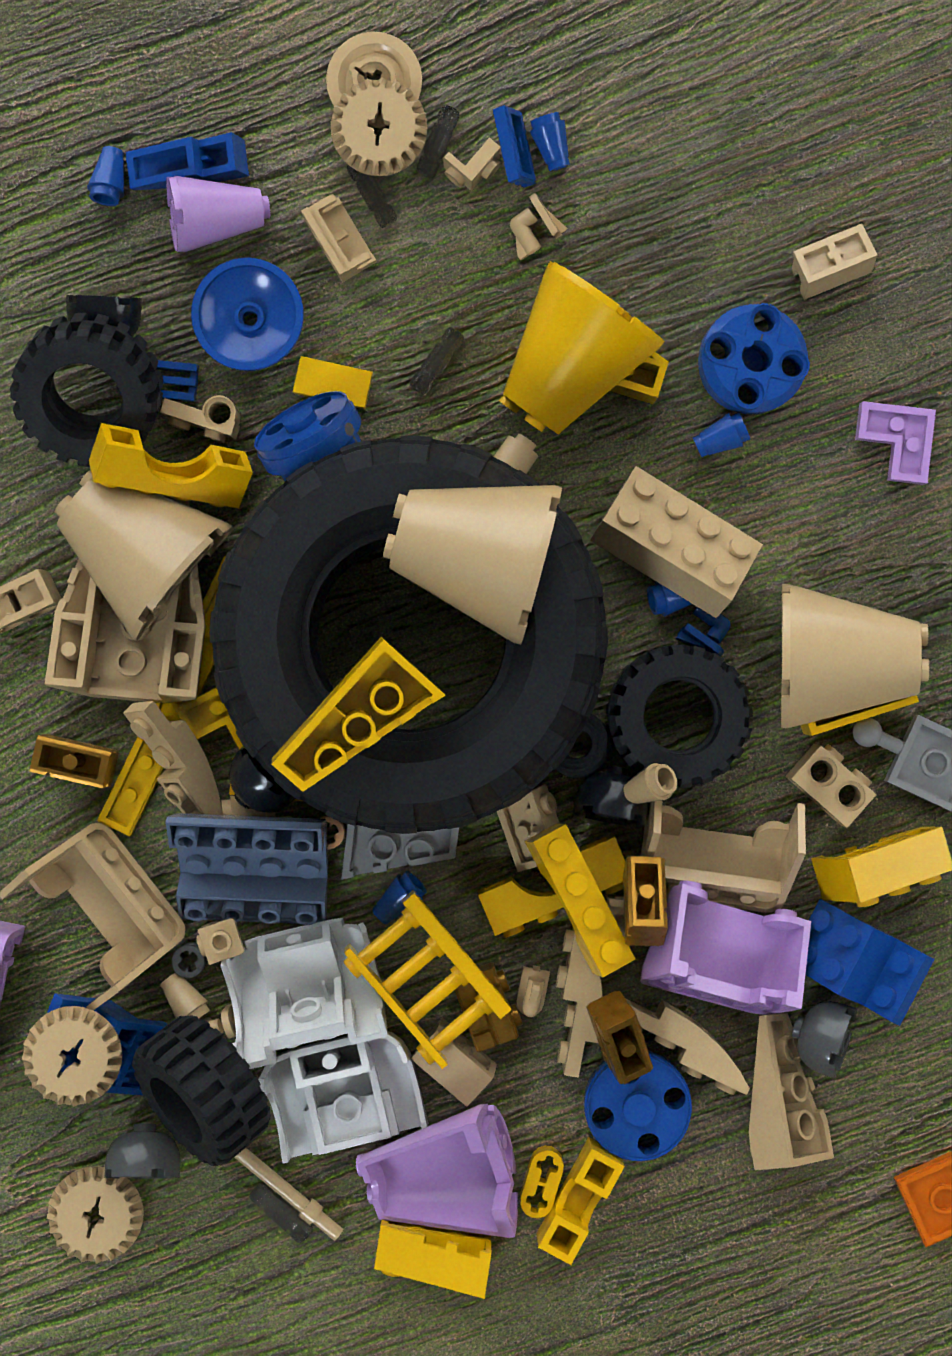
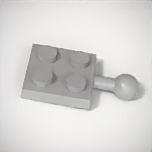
[853,714,952,812]

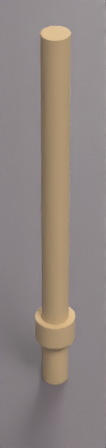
[234,1148,344,1241]

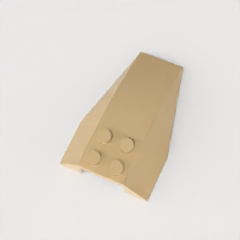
[45,495,206,704]

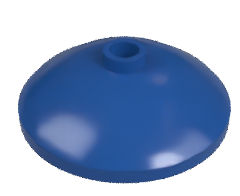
[191,258,304,371]

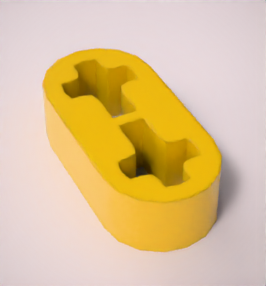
[520,1145,564,1219]

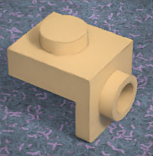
[443,137,501,191]
[197,918,245,965]

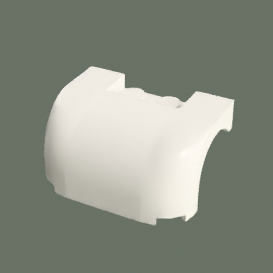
[221,918,388,1069]
[258,1031,429,1164]

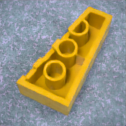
[271,637,445,792]

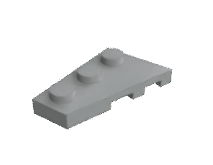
[341,824,459,880]

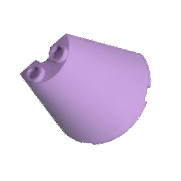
[356,1103,518,1238]

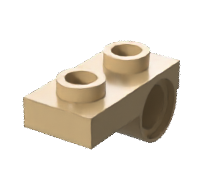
[160,395,241,443]

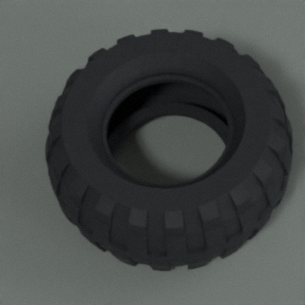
[210,435,608,834]

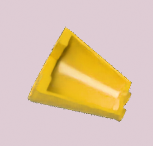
[499,261,665,434]

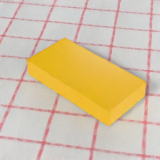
[293,356,373,410]

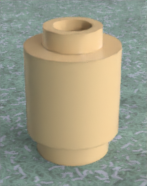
[494,433,538,474]

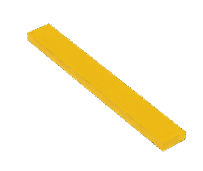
[97,556,226,837]

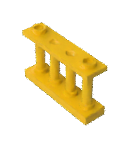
[343,890,512,1069]

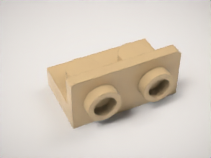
[497,784,560,872]

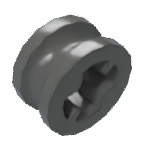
[172,942,207,978]

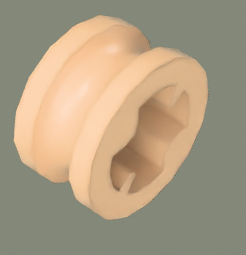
[320,816,346,850]

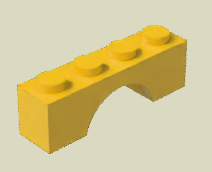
[89,423,253,509]
[524,823,635,978]
[478,834,626,938]

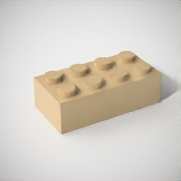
[590,466,763,618]

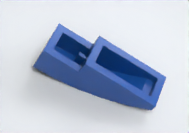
[126,132,249,190]

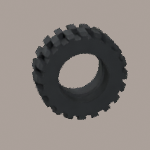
[10,313,163,467]
[606,645,753,788]
[132,1015,271,1166]

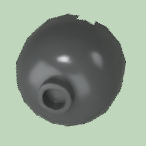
[792,1001,857,1079]
[104,1123,181,1179]

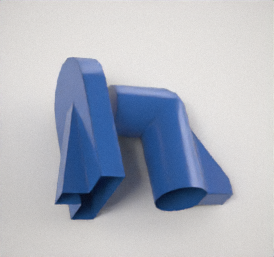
[676,607,731,656]

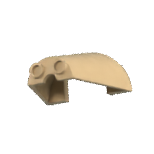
[54,469,234,641]
[383,485,562,645]
[781,584,929,728]

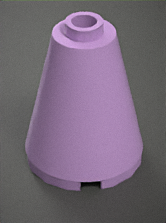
[166,176,270,252]

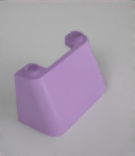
[640,881,811,1015]

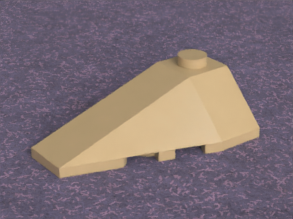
[748,1013,834,1170]

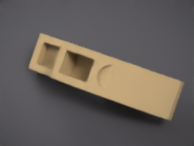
[123,701,223,815]
[556,928,603,1078]
[625,998,750,1095]

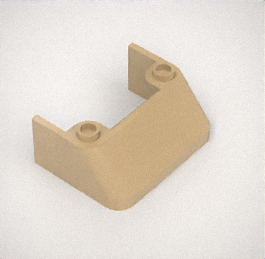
[641,800,806,912]
[0,823,185,1011]

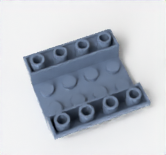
[166,813,328,925]

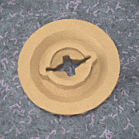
[326,32,422,130]
[330,77,427,176]
[21,1006,122,1107]
[46,1166,144,1264]

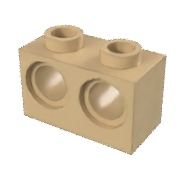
[0,569,62,634]
[785,744,877,828]

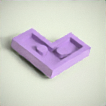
[855,401,936,485]

